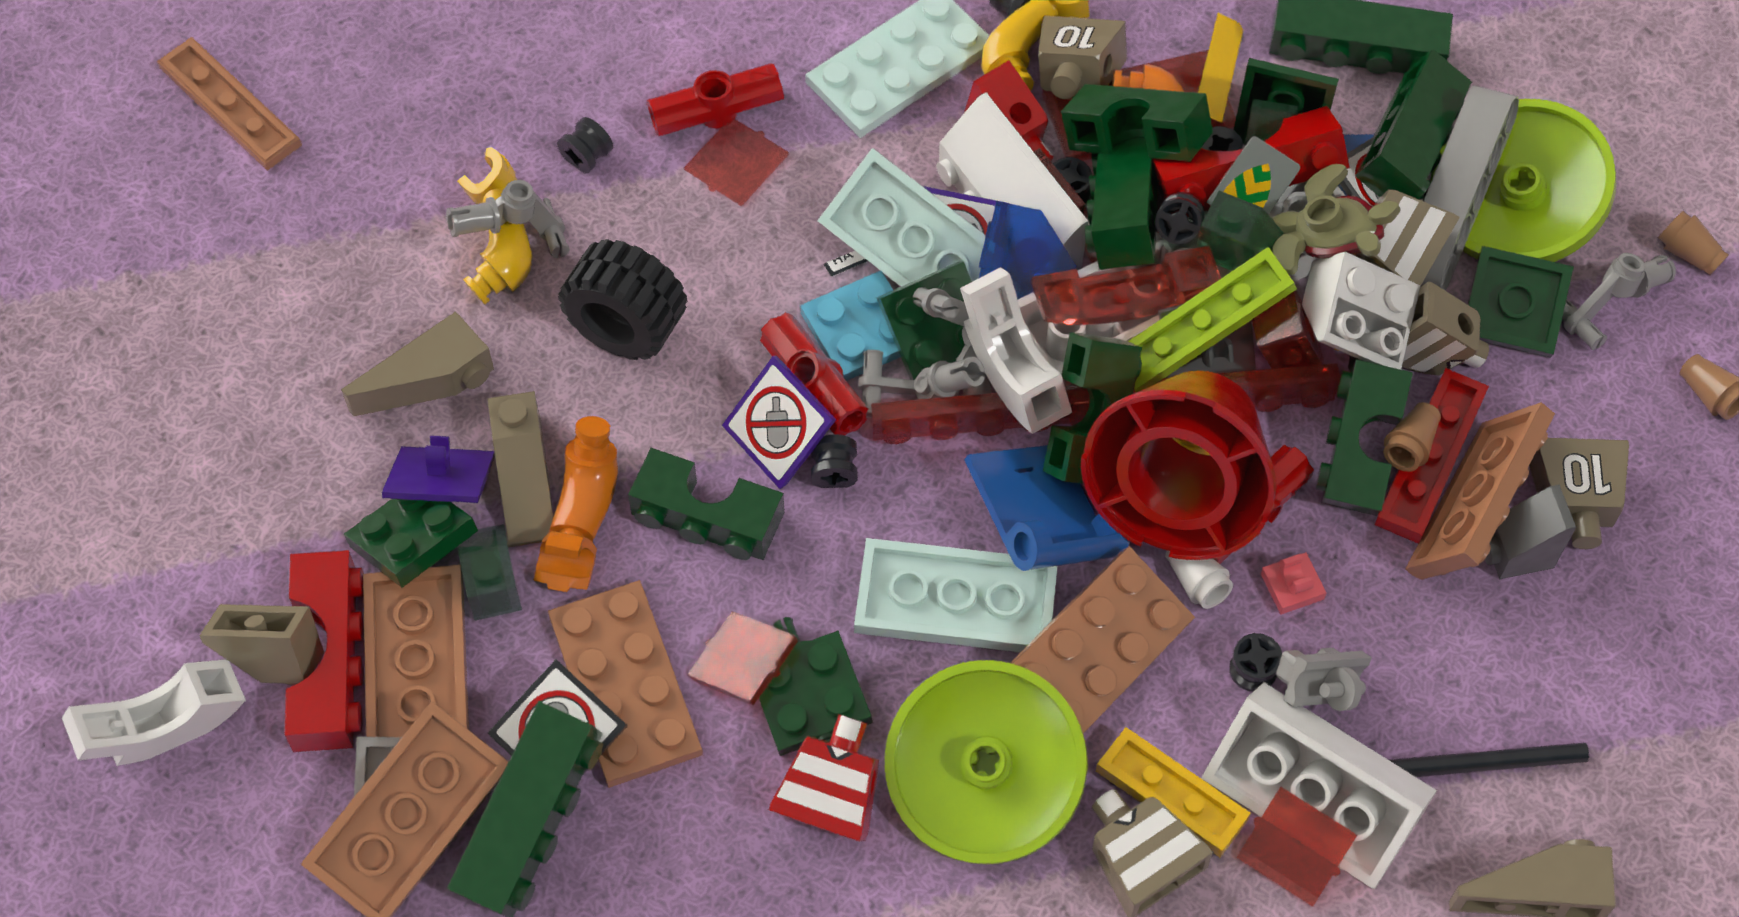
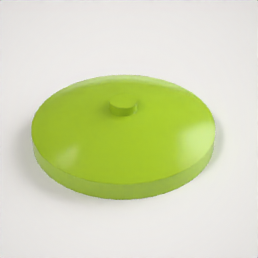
[1430,99,1616,262]
[884,660,1088,864]

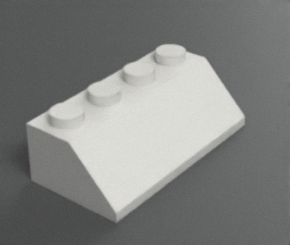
[936,93,1088,291]
[1201,682,1437,889]

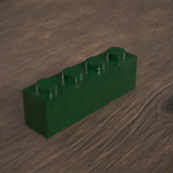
[1269,0,1453,74]
[1355,49,1472,199]
[1085,137,1159,270]
[447,701,603,917]

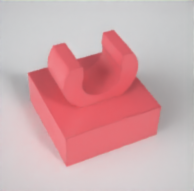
[1261,552,1327,615]

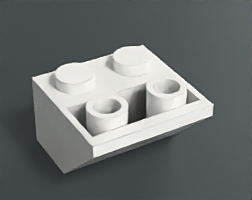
[1302,252,1420,369]

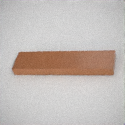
[157,37,302,171]

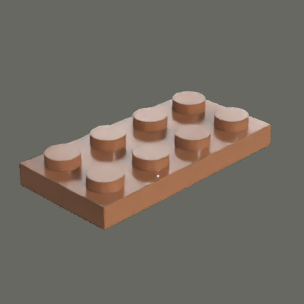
[1405,402,1555,580]
[1011,546,1195,733]
[363,565,469,737]
[548,580,703,788]
[300,701,509,917]

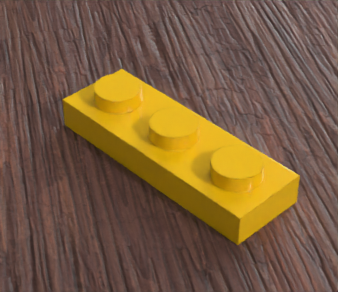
[1096,727,1251,858]

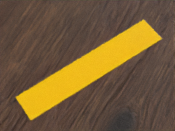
[1198,13,1243,123]

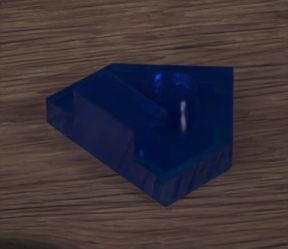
[978,201,1077,300]

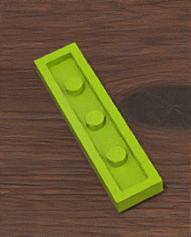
[1128,247,1297,392]

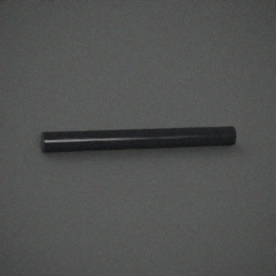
[1389,742,1589,777]

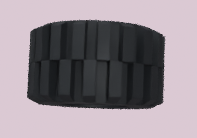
[558,239,687,360]

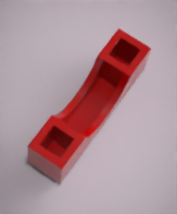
[1152,106,1350,217]
[284,550,364,752]

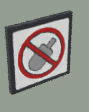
[487,659,628,775]

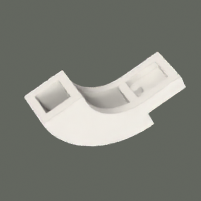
[960,267,1072,434]
[62,659,245,766]

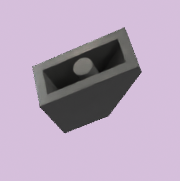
[1484,485,1576,580]

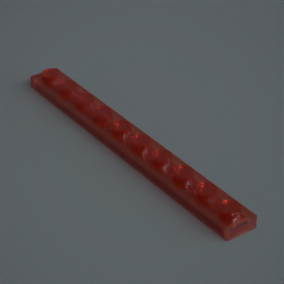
[871,363,1340,444]

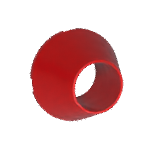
[1081,370,1276,560]

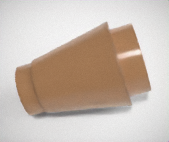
[1658,210,1728,275]
[1679,354,1739,420]
[1383,402,1441,471]

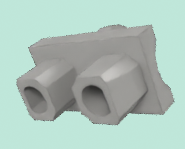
[1276,648,1372,711]

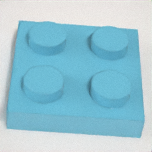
[800,270,901,381]

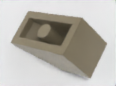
[199,604,325,685]

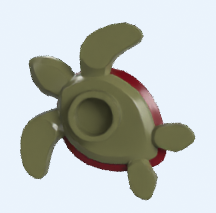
[1269,164,1401,275]

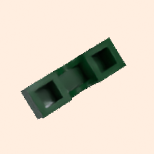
[1061,84,1213,162]
[1043,332,1142,484]
[1315,359,1413,516]
[628,448,785,560]

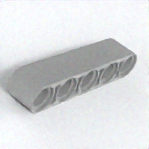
[1420,85,1519,290]

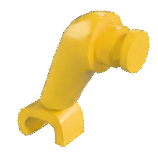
[981,0,1090,91]
[457,147,532,305]

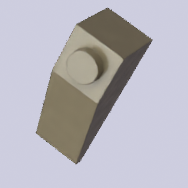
[341,311,494,416]
[487,391,554,547]
[1449,839,1616,917]

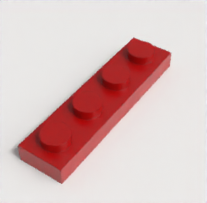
[1374,368,1489,544]

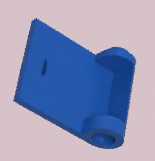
[964,445,1130,571]

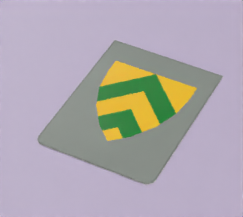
[1207,136,1300,233]

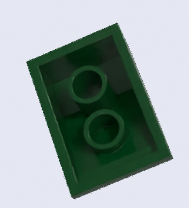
[1233,58,1339,145]

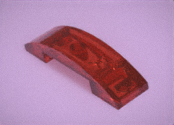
[1031,246,1221,325]

